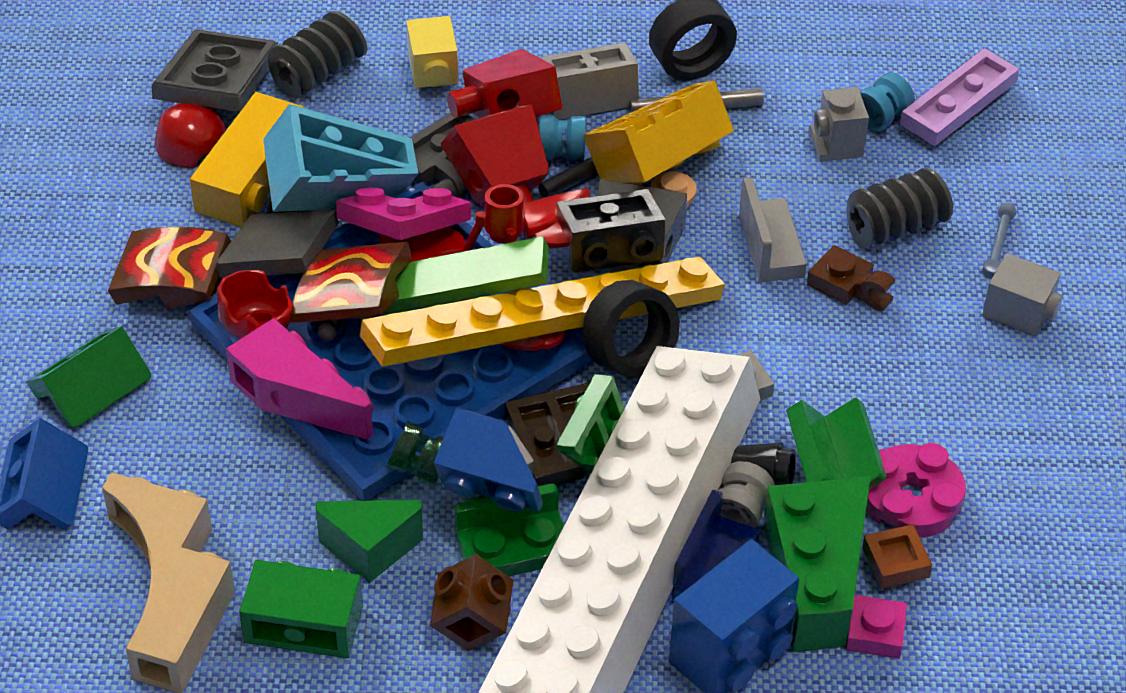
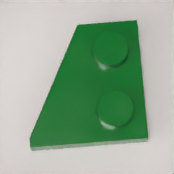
[556,374,624,474]

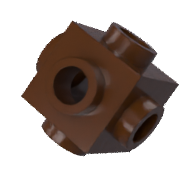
[430,554,514,651]

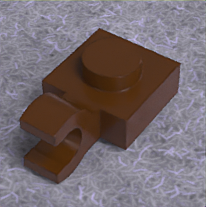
[807,245,895,311]

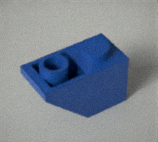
[434,407,543,512]

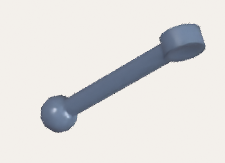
[982,203,1016,279]

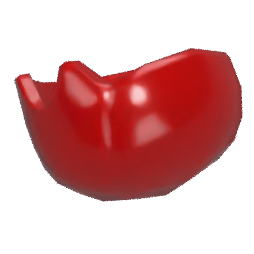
[154,103,226,168]
[217,270,294,339]

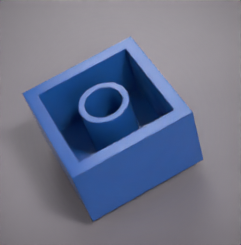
[669,539,799,693]

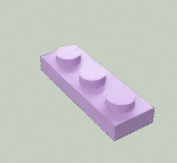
[900,48,1019,146]

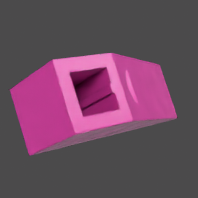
[226,318,373,440]

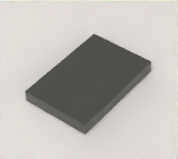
[152,29,278,112]

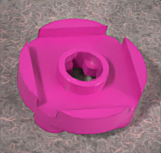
[866,443,966,538]

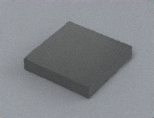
[215,209,339,278]

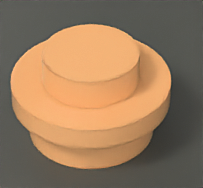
[651,171,697,209]

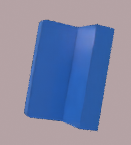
[0,418,88,530]

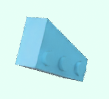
[263,104,418,212]

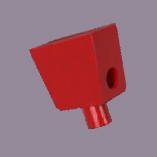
[447,49,563,118]
[440,104,549,205]

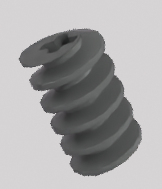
[268,11,368,99]
[846,168,953,249]

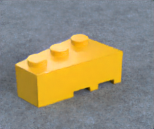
[583,80,734,185]

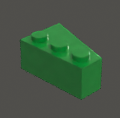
[763,476,870,652]

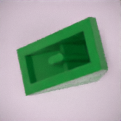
[316,500,423,583]

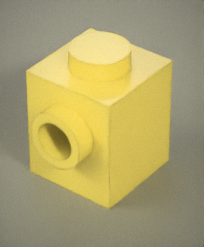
[406,16,458,88]

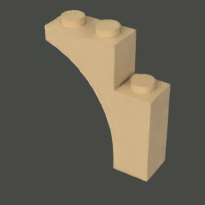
[102,472,235,693]

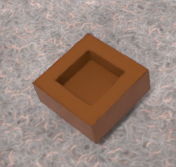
[862,524,932,589]

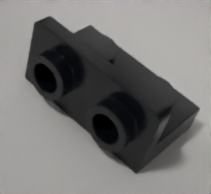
[556,189,666,272]

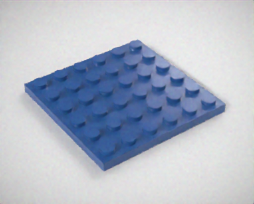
[189,182,594,501]

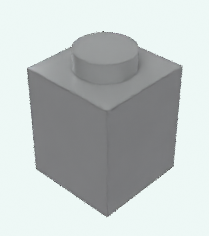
[982,253,1063,336]

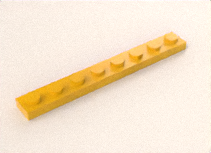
[360,257,725,367]

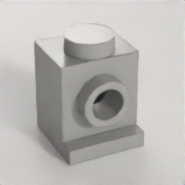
[809,87,869,162]

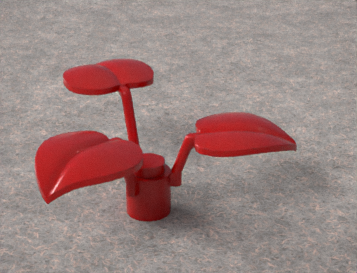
[379,184,590,351]

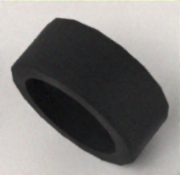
[649,0,737,80]
[582,280,680,378]

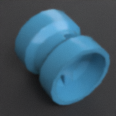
[860,72,915,132]
[539,115,586,161]

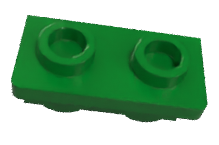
[454,484,564,576]

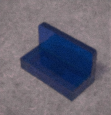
[671,489,760,603]

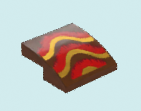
[108,227,231,310]
[291,241,412,323]

